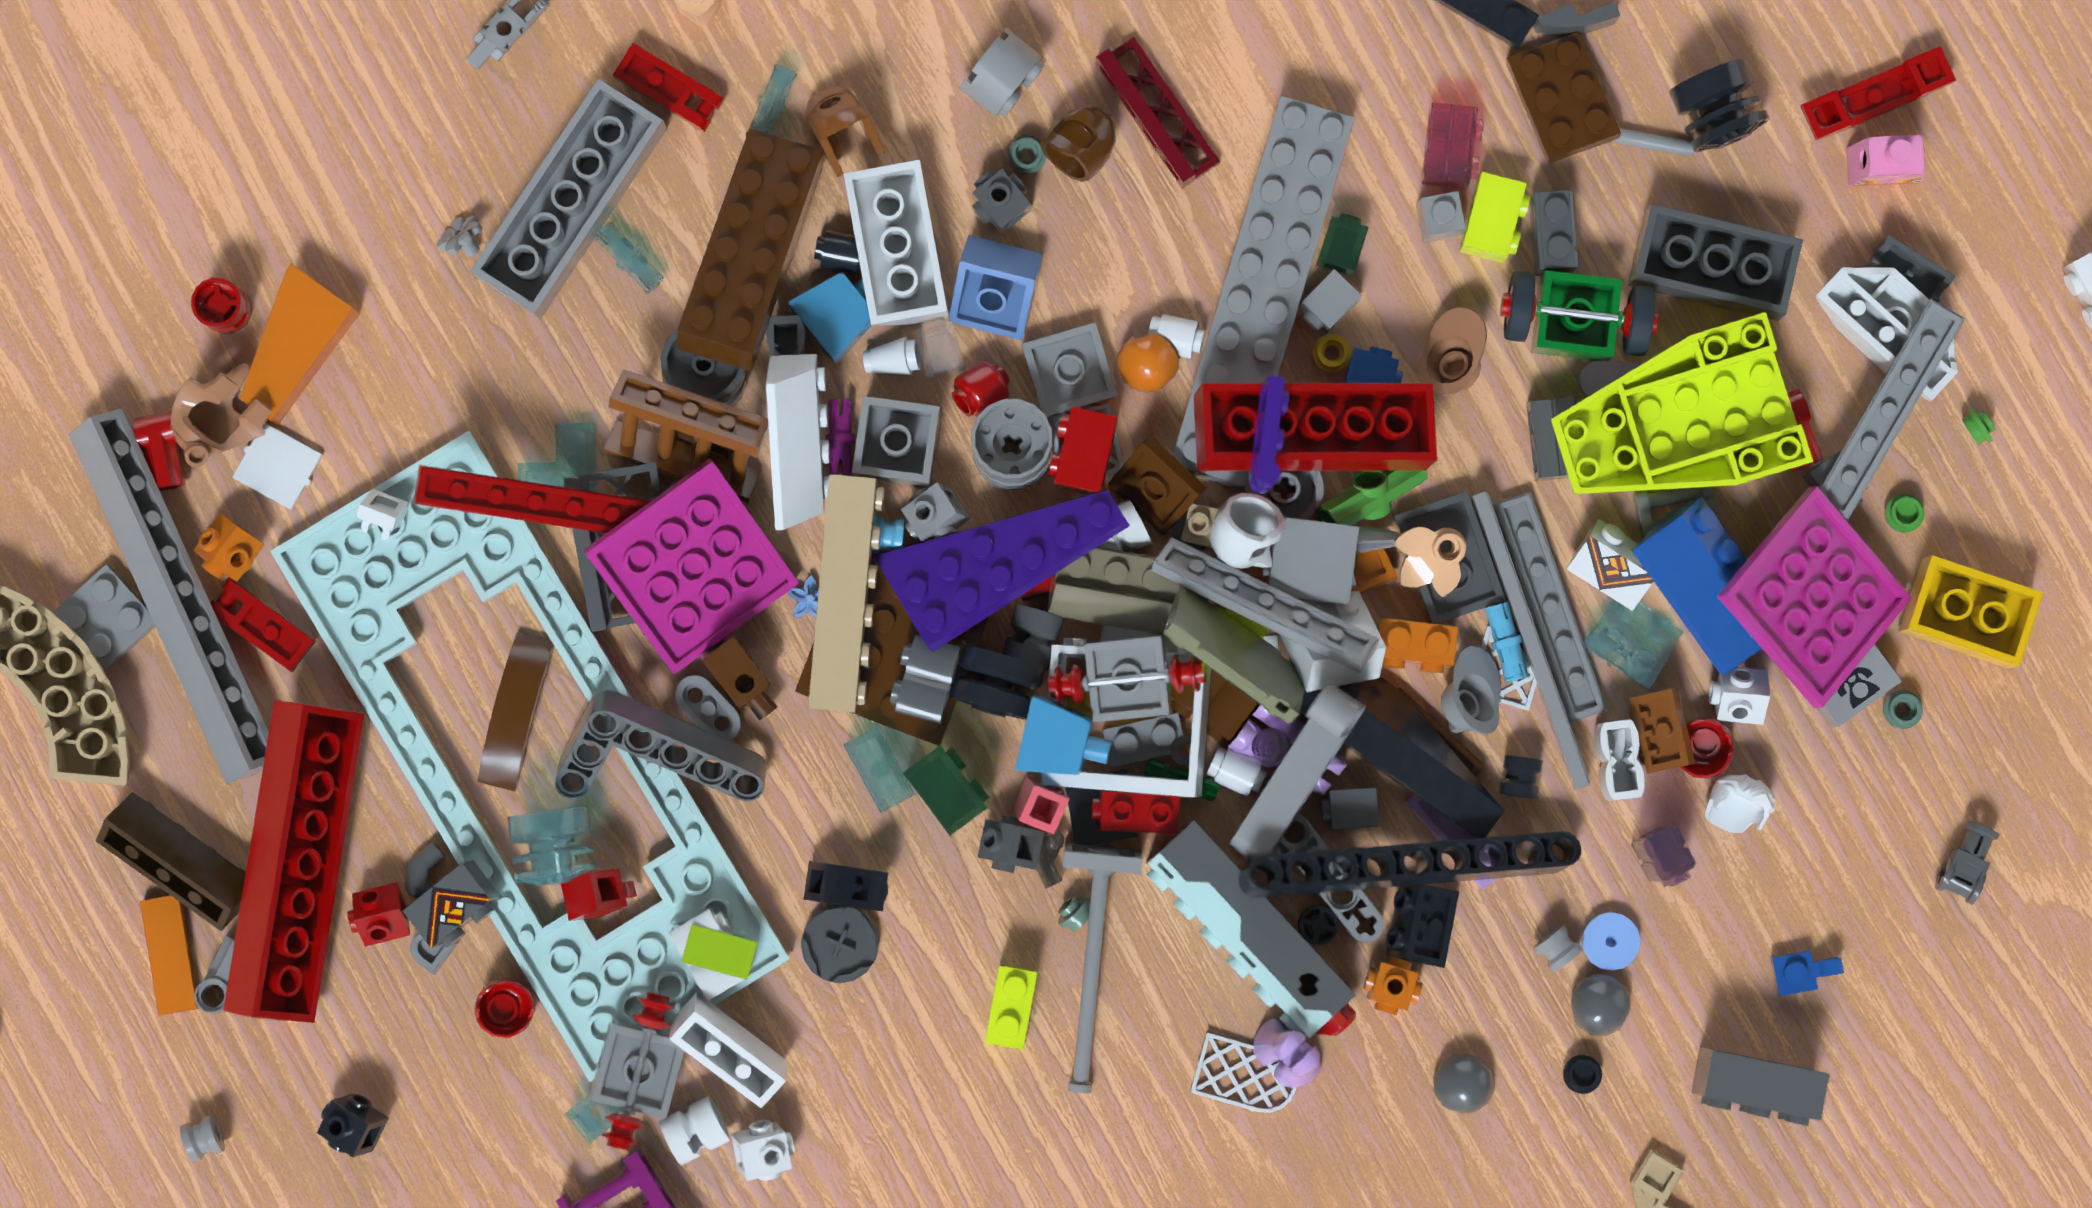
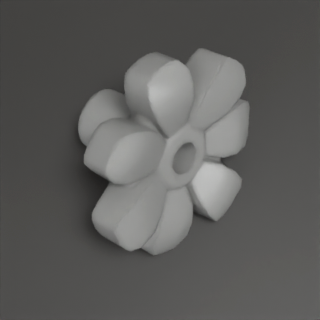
[436,215,482,257]

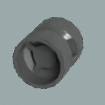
[1002,604,1064,671]

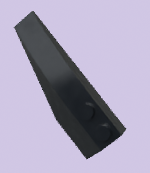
[1299,676,1505,838]

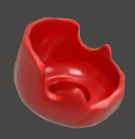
[1680,717,1734,779]
[474,978,535,1038]

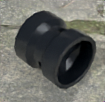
[1499,755,1543,799]

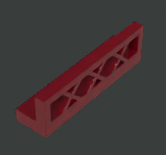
[1096,37,1220,189]

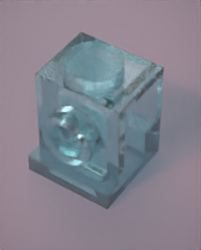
[565,1094,623,1144]

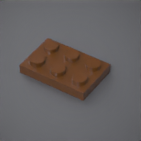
[1506,32,1621,164]

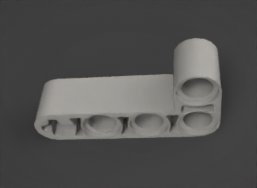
[1244,815,1384,942]

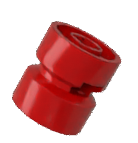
[191,278,252,334]

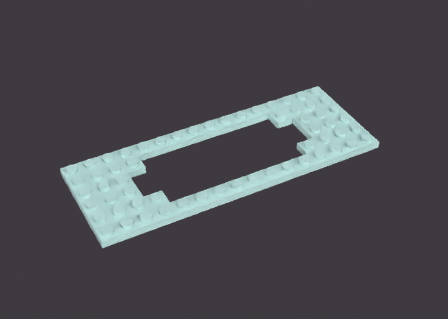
[270,431,791,1082]

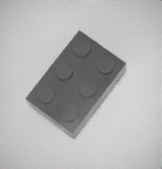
[1691,1047,1830,1126]

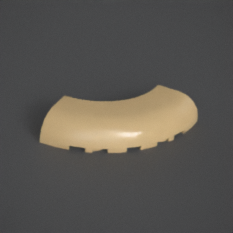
[0,585,130,786]

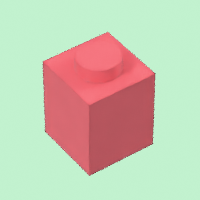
[1011,775,1069,834]

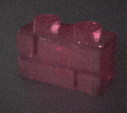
[1421,102,1484,189]

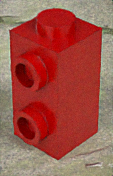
[1091,790,1180,834]

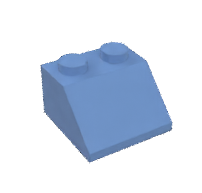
[948,235,1043,340]

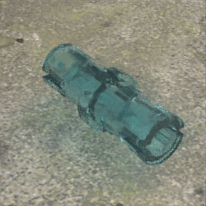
[745,64,798,136]
[594,221,665,294]

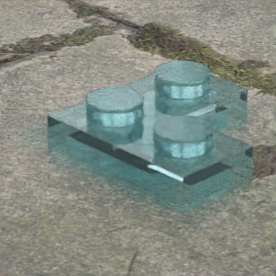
[518,422,597,492]

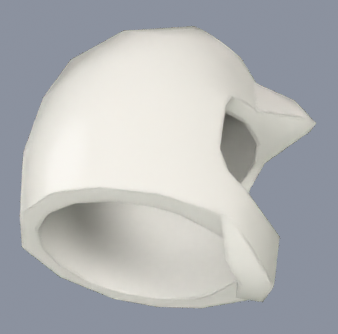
[1210,493,1287,569]

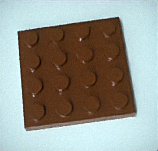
[795,556,989,746]

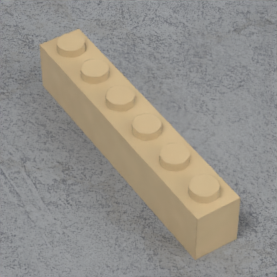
[808,474,885,713]

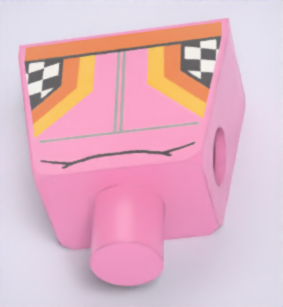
[1846,135,1925,187]

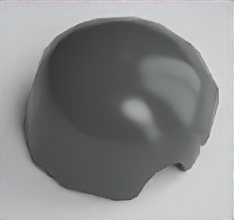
[1571,974,1630,1036]
[1433,1054,1495,1113]

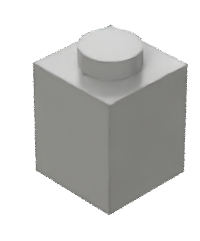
[1416,191,1466,243]
[1300,269,1362,334]

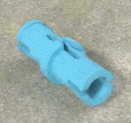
[1484,602,1529,683]

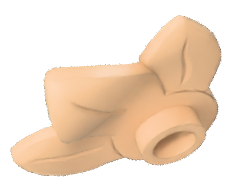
[1394,526,1466,597]

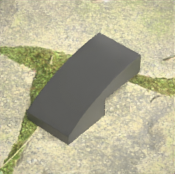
[1533,2,1620,36]

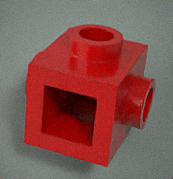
[347,882,410,947]

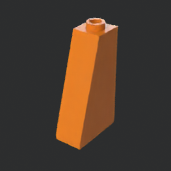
[239,264,360,425]

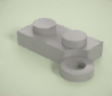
[1102,713,1191,768]

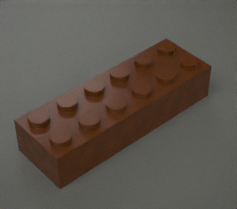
[677,128,823,372]

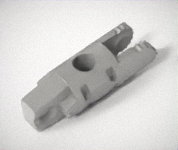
[466,0,551,70]

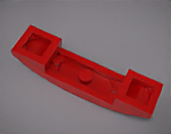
[1800,46,1956,141]

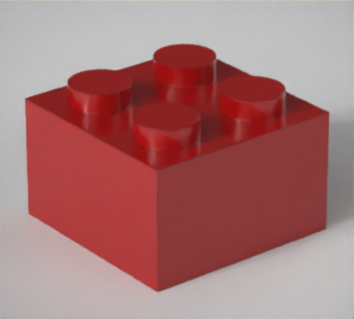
[1049,406,1118,495]

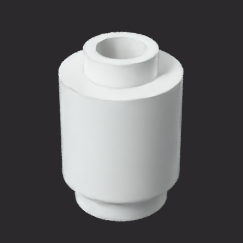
[1148,314,1205,359]
[1206,746,1267,796]

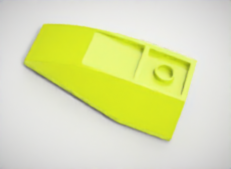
[1551,312,1813,494]

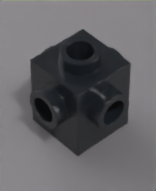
[317,1094,389,1158]

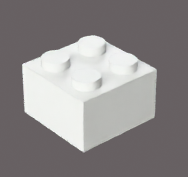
[1280,591,1386,692]

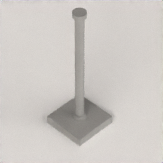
[1063,842,1143,1093]

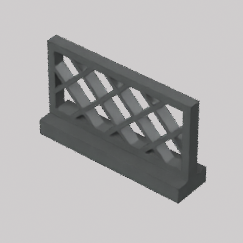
[563,462,661,632]

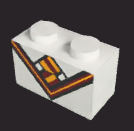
[1567,519,1654,611]

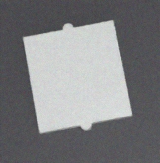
[232,423,323,510]

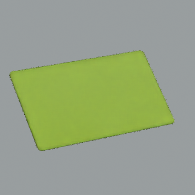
[681,925,758,980]

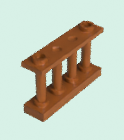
[603,369,769,503]

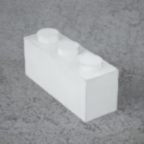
[670,992,787,1108]

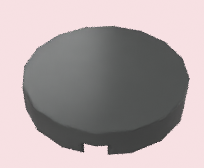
[801,905,879,983]

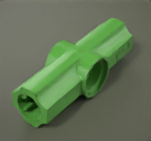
[1316,470,1428,526]

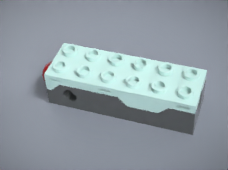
[1146,821,1356,1038]

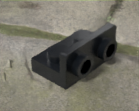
[1386,884,1459,968]

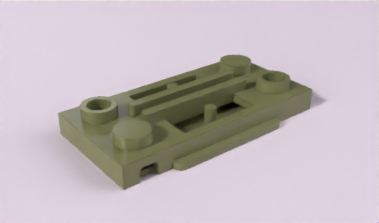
[1164,587,1305,724]

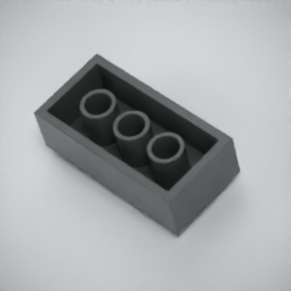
[1628,204,1803,321]

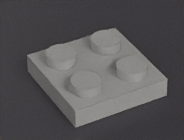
[1022,322,1117,418]
[53,564,156,672]

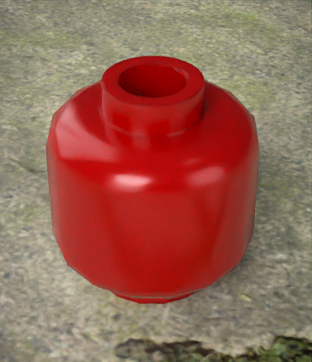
[952,361,1010,417]

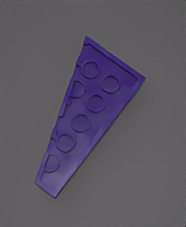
[874,490,1130,652]

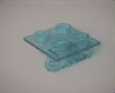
[1583,599,1684,689]

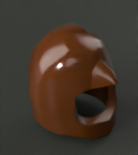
[1041,106,1116,182]

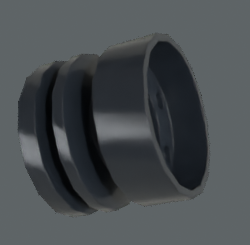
[1669,58,1770,152]

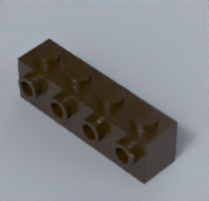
[96,792,246,931]

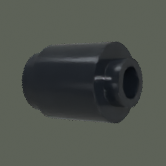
[814,230,861,274]

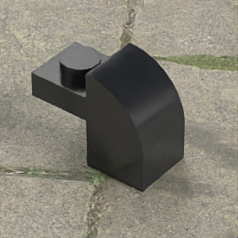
[803,861,888,912]

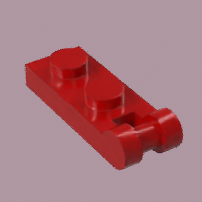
[613,42,725,133]
[210,578,316,672]

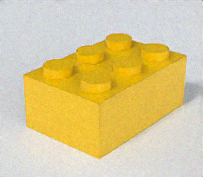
[1898,555,2044,669]

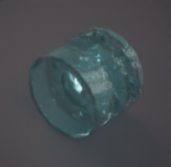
[507,806,597,886]

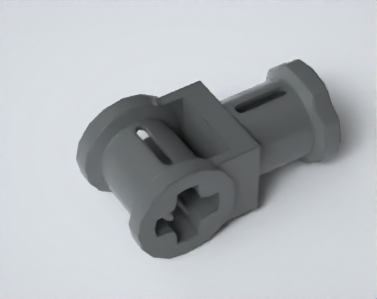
[1935,820,2000,905]

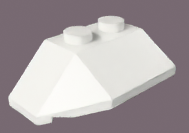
[1815,267,1958,401]

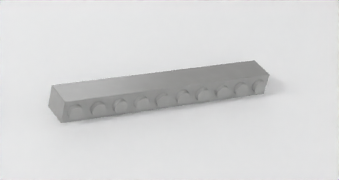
[69,408,269,785]

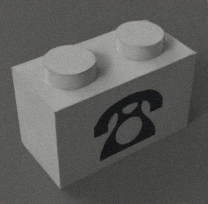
[1817,644,1902,728]

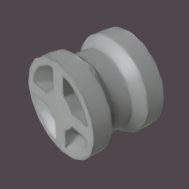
[1533,924,1583,973]
[180,1114,225,1162]

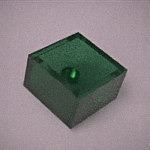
[903,745,990,837]

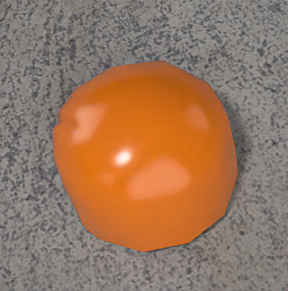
[1117,333,1179,392]

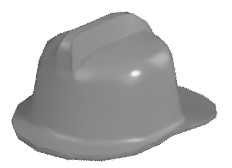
[1441,646,1500,735]

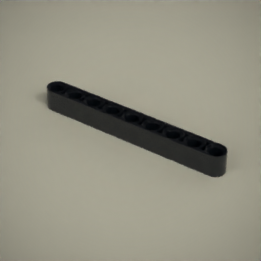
[1238,831,1582,898]

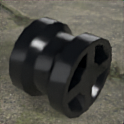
[1298,906,1338,945]

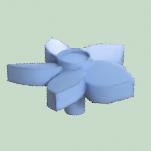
[788,575,819,618]

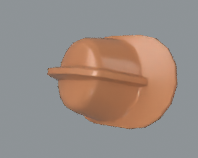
[1417,307,1487,396]

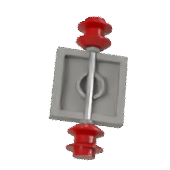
[1048,635,1207,722]
[589,992,684,1151]

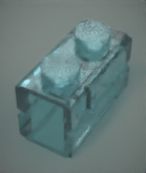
[843,726,916,814]

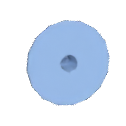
[1582,912,1640,971]

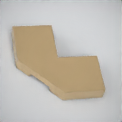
[1630,1148,1685,1208]

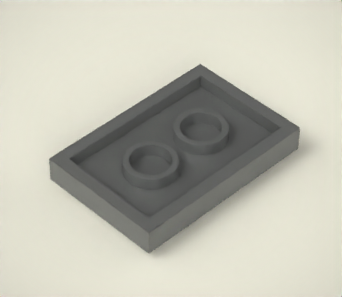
[1393,491,1506,624]

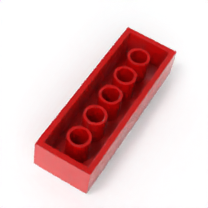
[1193,383,1438,471]

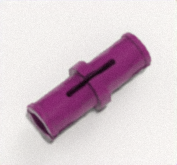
[825,399,856,476]

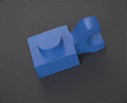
[1770,950,1844,996]

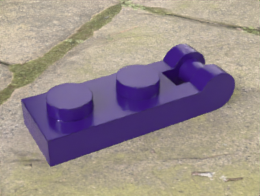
[1249,375,1289,493]

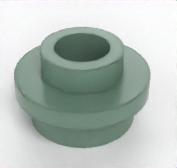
[1008,136,1046,175]
[1883,690,1923,729]
[1058,895,1090,932]

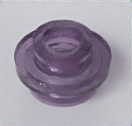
[1252,728,1290,767]

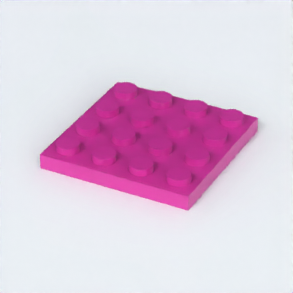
[583,458,799,674]
[1717,486,1912,708]

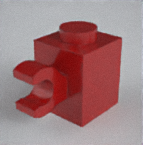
[560,868,637,921]

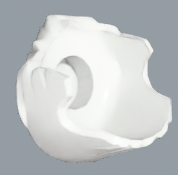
[1705,774,1775,833]

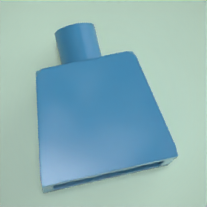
[788,273,871,364]
[1015,694,1112,775]

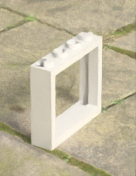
[1042,638,1211,797]

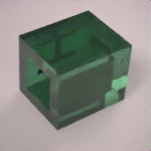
[1316,213,1369,277]

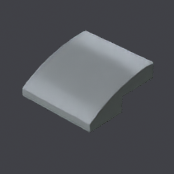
[1268,517,1359,605]

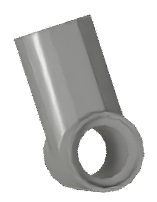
[194,936,235,1014]

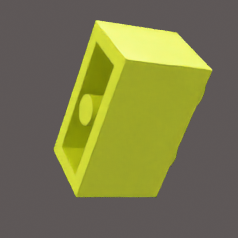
[1459,172,1530,263]
[985,964,1038,1050]

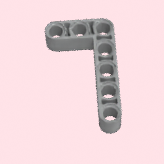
[1229,685,1366,861]

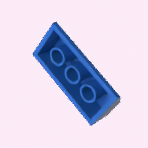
[1632,496,1762,675]

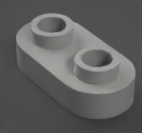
[675,675,742,741]

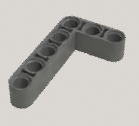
[555,690,767,801]

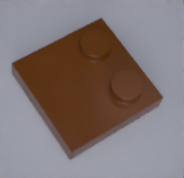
[1108,434,1207,536]

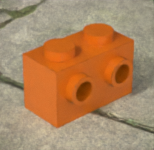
[1376,618,1458,673]

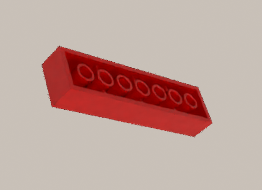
[223,700,365,1023]

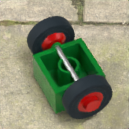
[1500,270,1658,361]

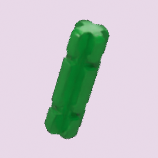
[1144,758,1220,801]

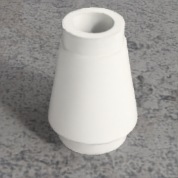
[863,337,921,375]

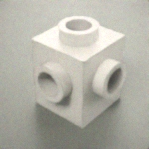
[1709,667,1770,725]
[731,1120,795,1181]

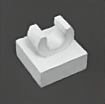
[356,489,409,540]

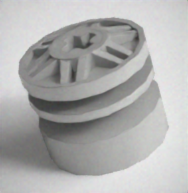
[971,399,1052,490]

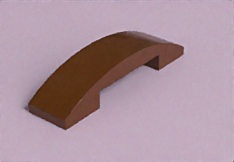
[477,632,554,792]

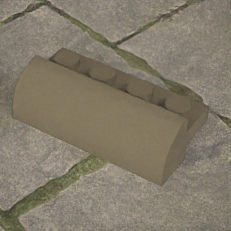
[1045,547,1209,635]

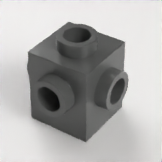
[971,169,1031,235]
[977,815,1044,873]

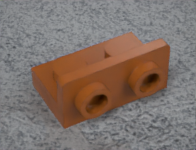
[1629,687,1695,774]

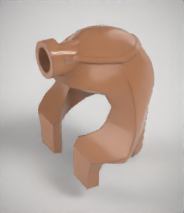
[170,362,272,467]

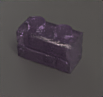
[1631,825,1696,887]

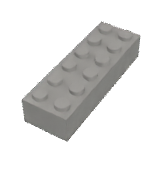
[470,78,667,320]

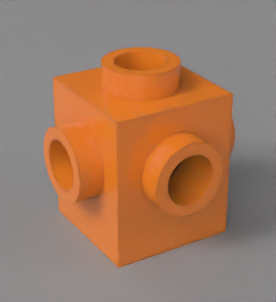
[193,513,264,582]
[1363,956,1423,1015]

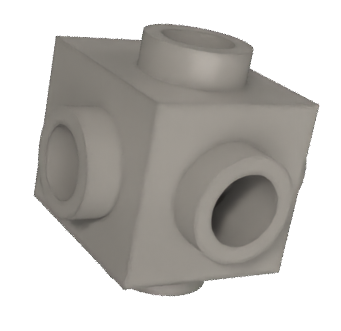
[901,482,971,542]

